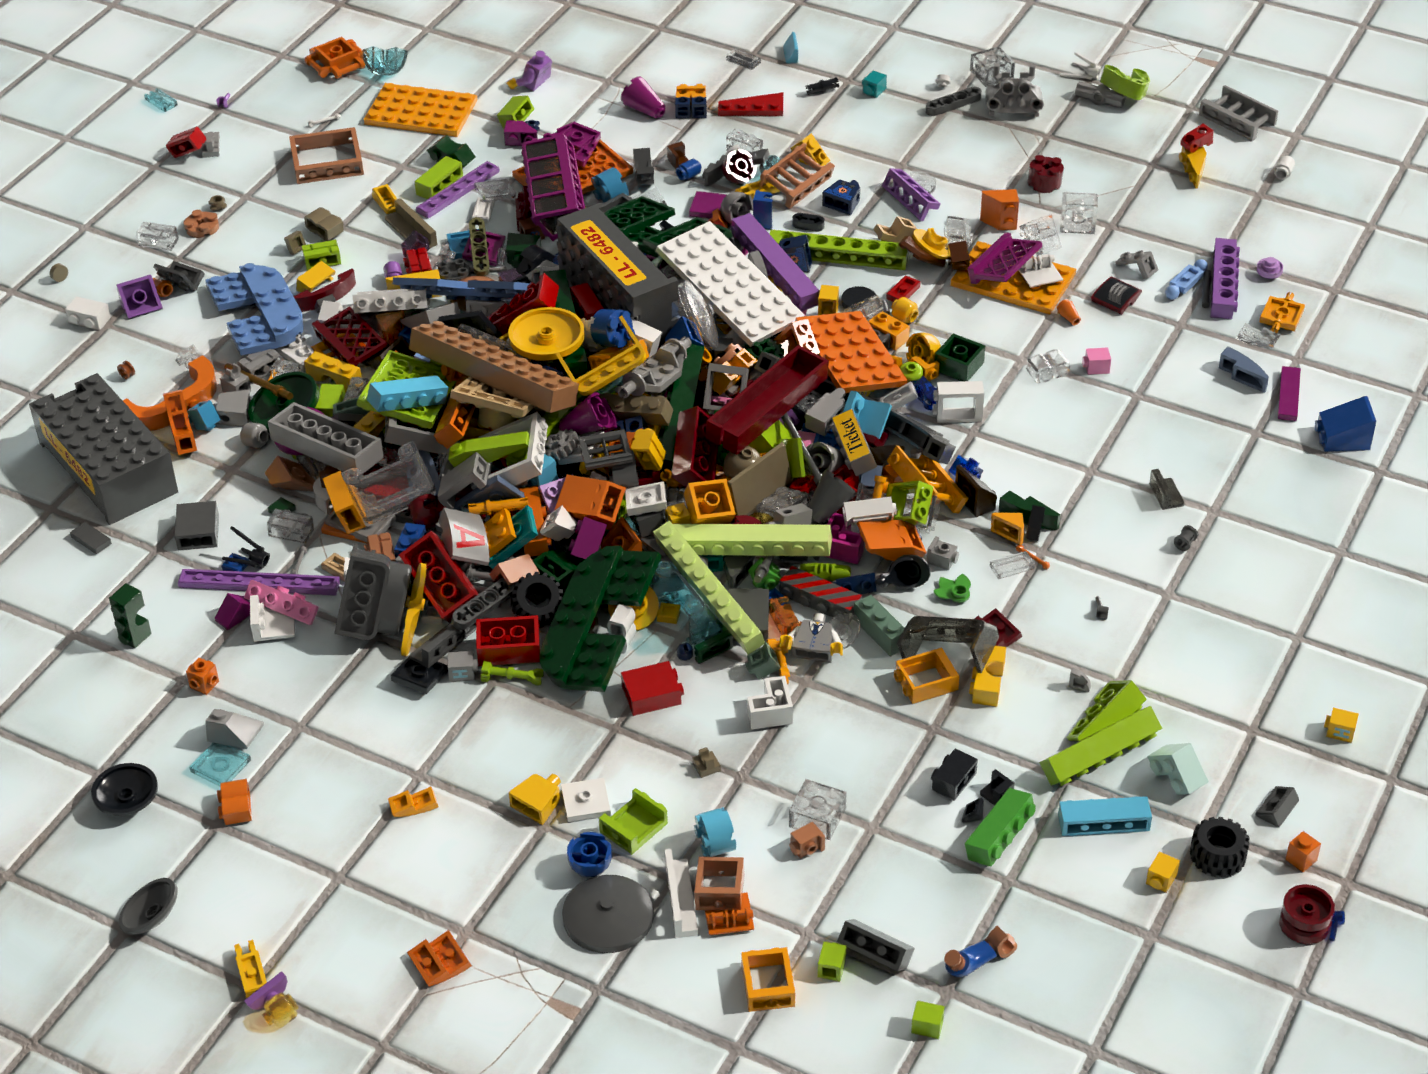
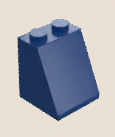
[1315,396,1377,452]

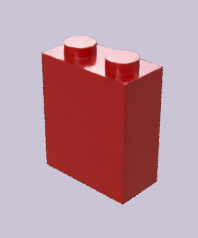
[621,661,684,716]

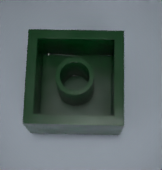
[935,333,985,381]

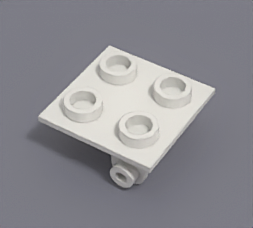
[1019,253,1063,288]

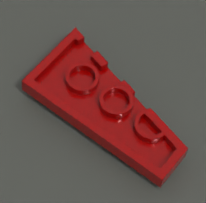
[718,92,784,116]

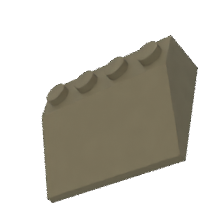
[728,442,792,524]

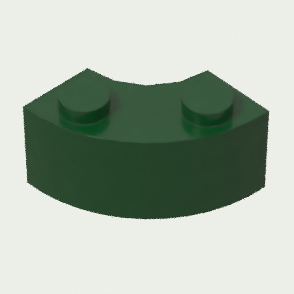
[426,135,476,168]

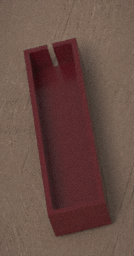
[705,345,829,455]

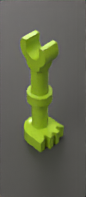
[481,661,544,686]

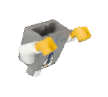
[779,613,843,663]

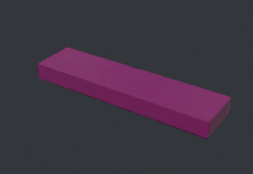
[1278,366,1301,421]

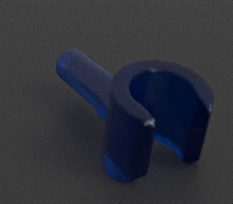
[1329,911,1345,941]

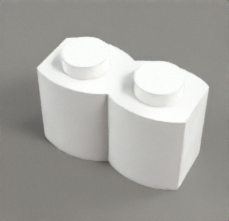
[607,604,636,653]

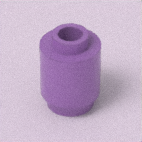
[383,261,403,279]

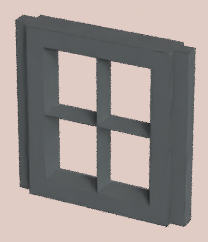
[578,429,633,470]

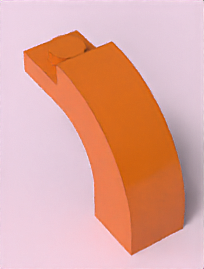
[163,390,197,455]

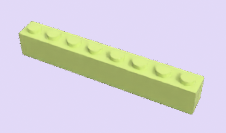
[653,521,765,654]
[673,524,832,556]

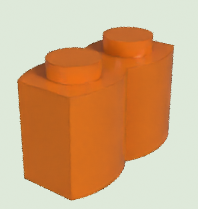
[217,779,252,825]

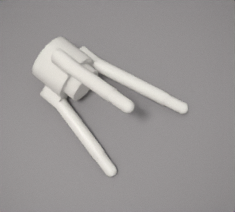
[1059,52,1102,80]

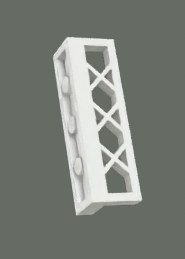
[665,849,698,938]

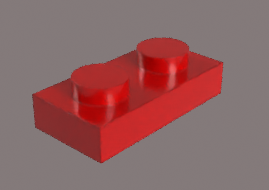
[886,275,921,302]

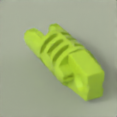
[799,563,852,581]

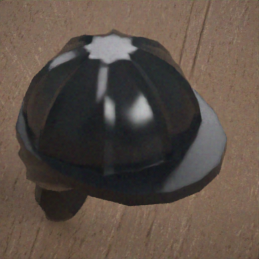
[875,554,931,589]

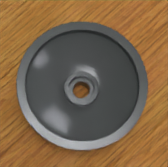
[119,878,178,935]

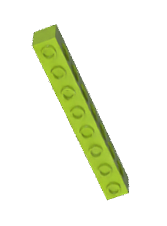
[770,229,909,271]

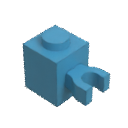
[187,400,221,431]

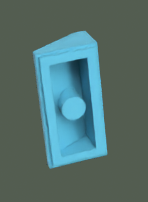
[783,32,798,64]

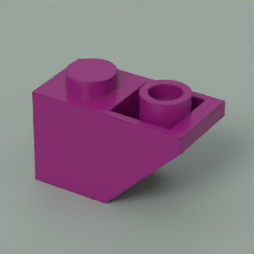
[504,120,538,146]

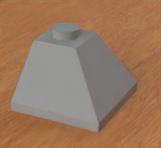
[205,709,264,749]

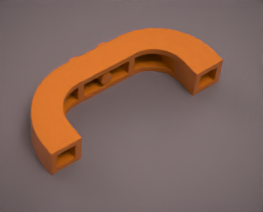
[123,355,217,431]

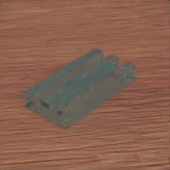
[144,88,178,112]

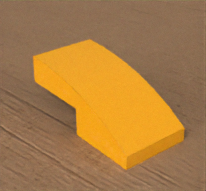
[388,787,439,817]

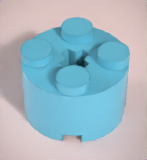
[694,807,736,857]

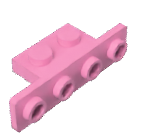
[244,580,319,625]

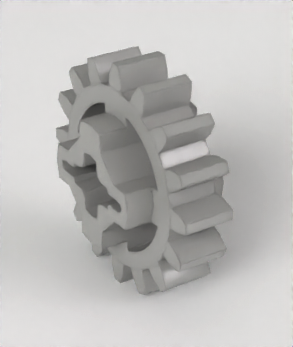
[544,429,579,461]

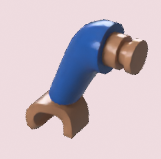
[944,926,1017,978]

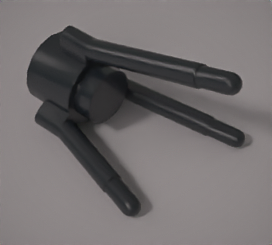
[222,526,270,568]

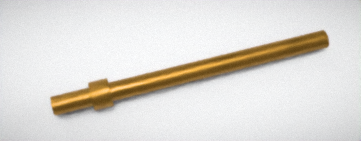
[224,363,293,400]

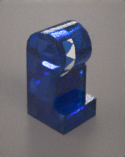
[908,376,937,411]

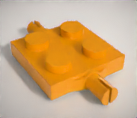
[1259,292,1305,334]

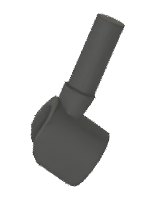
[1095,596,1109,619]

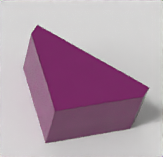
[215,593,250,630]

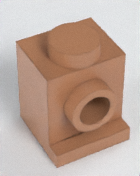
[789,821,825,859]

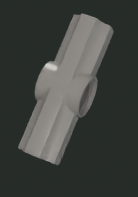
[1075,81,1126,108]

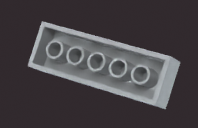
[268,402,384,477]

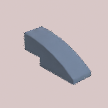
[1219,346,1269,393]

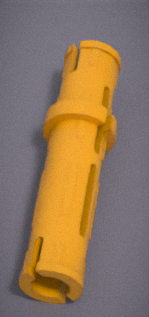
[468,497,529,516]

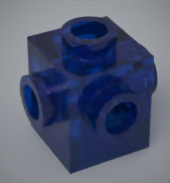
[948,455,984,479]

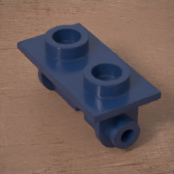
[833,572,877,595]

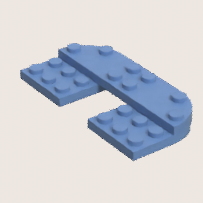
[205,263,304,356]
[393,277,530,301]

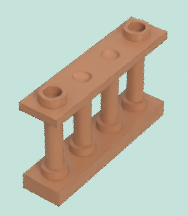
[759,142,835,209]

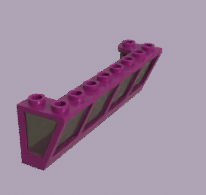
[521,134,585,241]

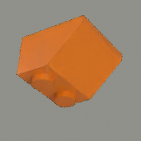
[980,189,1019,230]

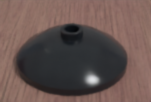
[91,763,158,816]

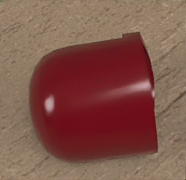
[408,494,440,531]

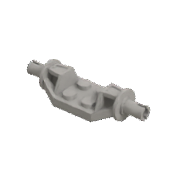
[617,336,692,398]

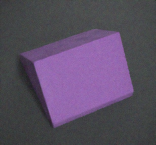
[116,274,163,319]

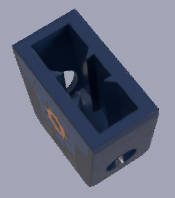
[822,180,860,216]
[779,235,812,273]

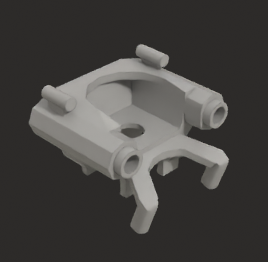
[985,63,1044,117]

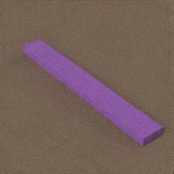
[178,569,340,596]

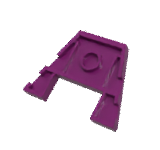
[531,122,601,167]

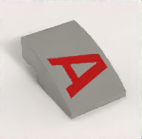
[438,508,489,566]

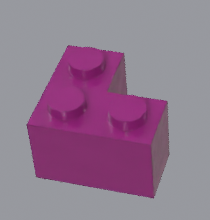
[568,517,607,561]

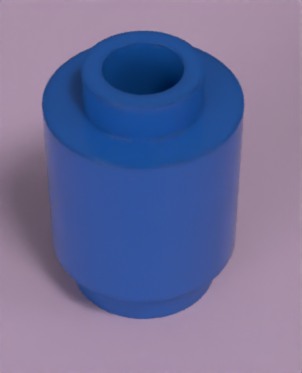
[676,159,701,180]

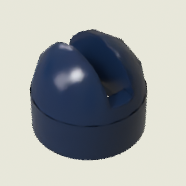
[677,642,693,661]

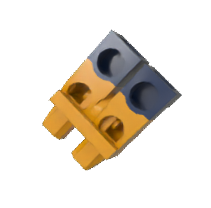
[675,84,707,119]

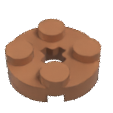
[184,210,219,238]
[712,343,743,365]

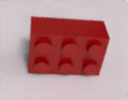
[476,615,540,666]

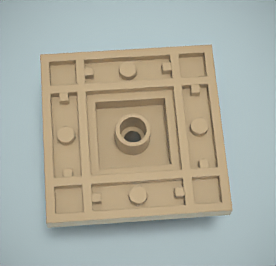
[450,377,536,430]

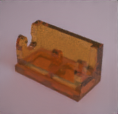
[769,596,802,636]

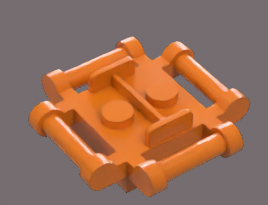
[304,37,370,79]

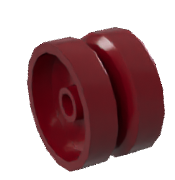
[1279,884,1335,944]

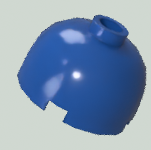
[567,832,612,877]

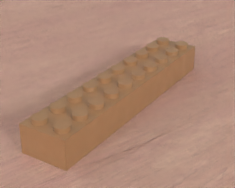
[409,321,579,413]

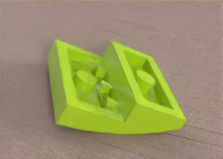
[780,438,805,478]

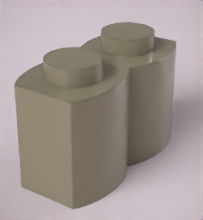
[304,207,344,241]

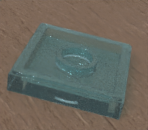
[189,743,251,786]

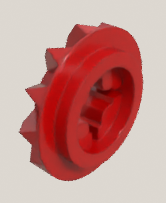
[789,475,817,497]

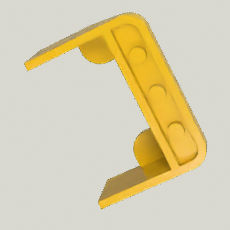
[556,316,646,396]

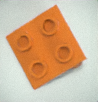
[705,892,755,936]

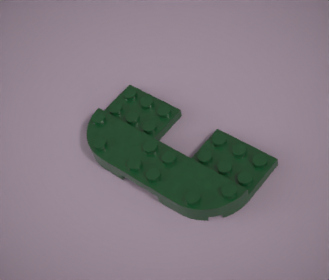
[604,196,732,262]
[539,546,662,692]

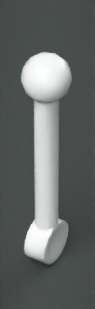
[308,113,341,127]

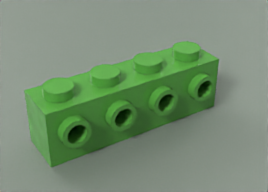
[964,788,1036,867]

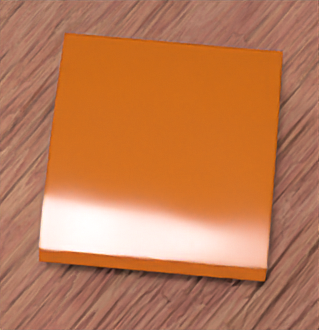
[407,930,472,986]

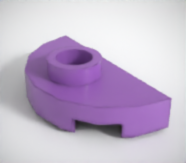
[244,972,287,1010]

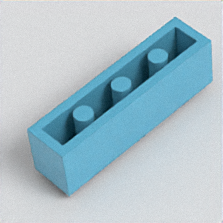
[367,376,448,412]
[1058,796,1152,836]

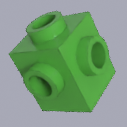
[748,557,782,590]

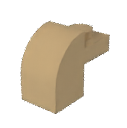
[873,216,917,243]

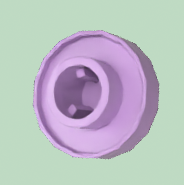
[1257,257,1283,279]

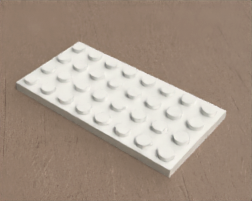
[656,221,805,347]

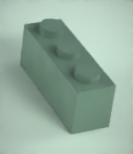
[854,595,908,656]

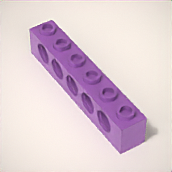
[1210,238,1240,319]

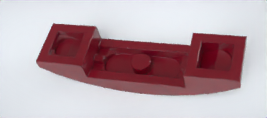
[293,268,356,312]

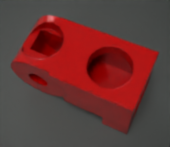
[1180,123,1214,153]

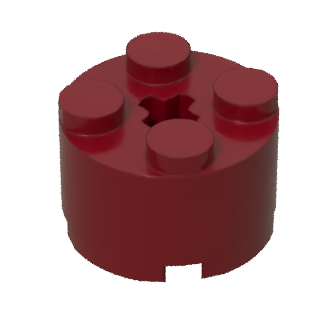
[1028,155,1064,193]

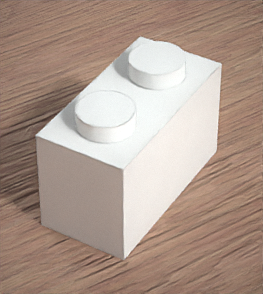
[65,297,111,330]

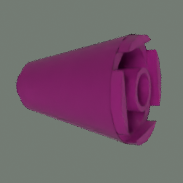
[621,76,665,118]
[559,392,613,435]

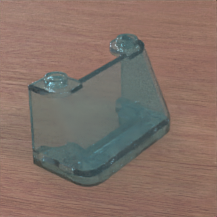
[651,561,723,650]

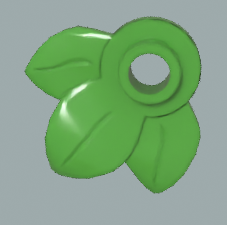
[934,574,971,603]

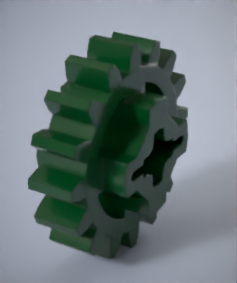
[745,338,784,365]

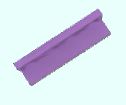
[882,168,941,221]

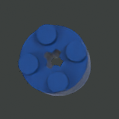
[590,309,635,348]

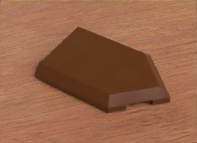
[898,236,946,267]

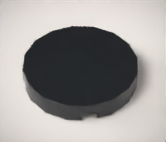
[841,286,877,313]

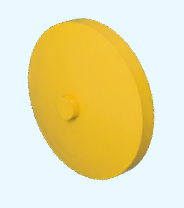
[508,307,585,361]

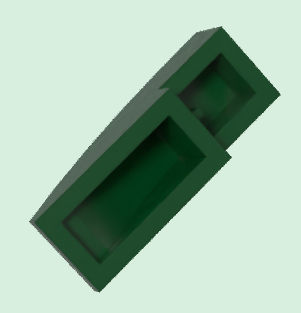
[999,490,1061,531]

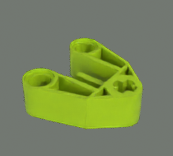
[1100,65,1150,100]

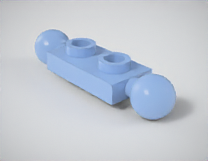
[1165,259,1208,299]

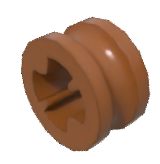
[117,361,135,379]

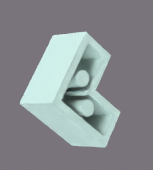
[1147,743,1209,795]

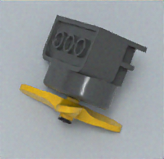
[334,543,428,657]

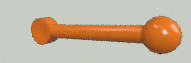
[1016,544,1050,569]

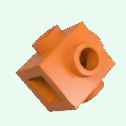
[186,657,219,695]

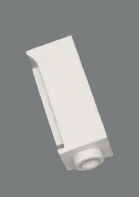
[842,497,897,527]

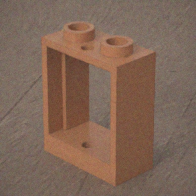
[694,857,745,911]

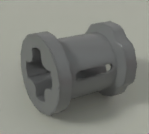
[1174,525,1199,551]

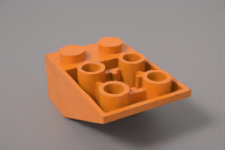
[554,474,626,530]
[857,520,927,561]

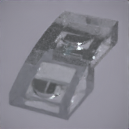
[1236,323,1280,348]

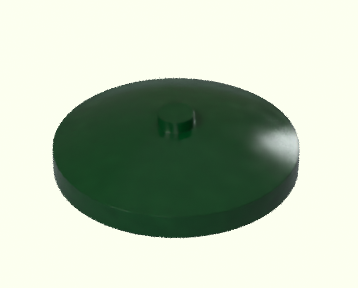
[248,372,320,433]

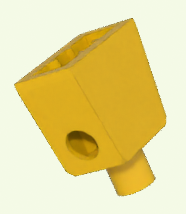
[509,774,561,825]

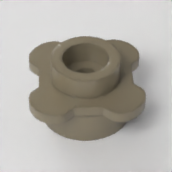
[208,195,227,211]

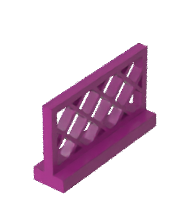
[967,233,1043,284]

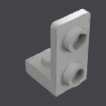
[1115,250,1158,279]

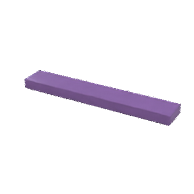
[416,161,500,219]

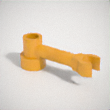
[766,639,790,684]

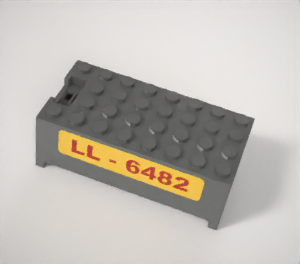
[556,202,678,346]
[29,373,178,525]

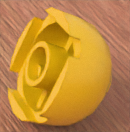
[906,332,941,364]

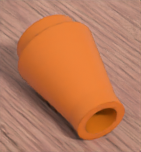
[152,278,173,297]
[1057,299,1081,326]

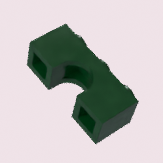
[109,583,152,649]

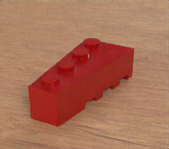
[488,273,559,337]

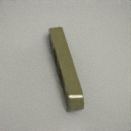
[469,217,490,276]

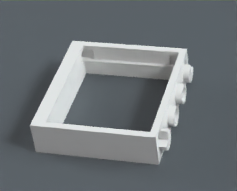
[470,412,548,490]

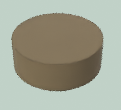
[50,263,68,282]

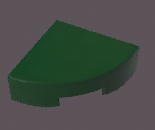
[268,497,296,515]

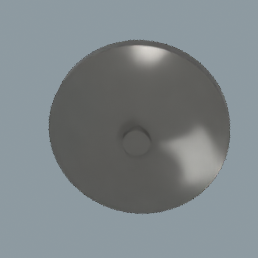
[562,875,654,953]

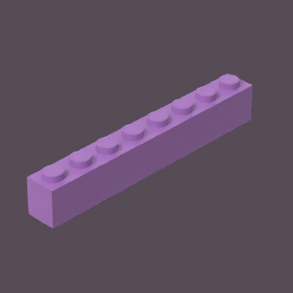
[730,213,820,311]

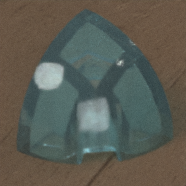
[363,46,408,76]

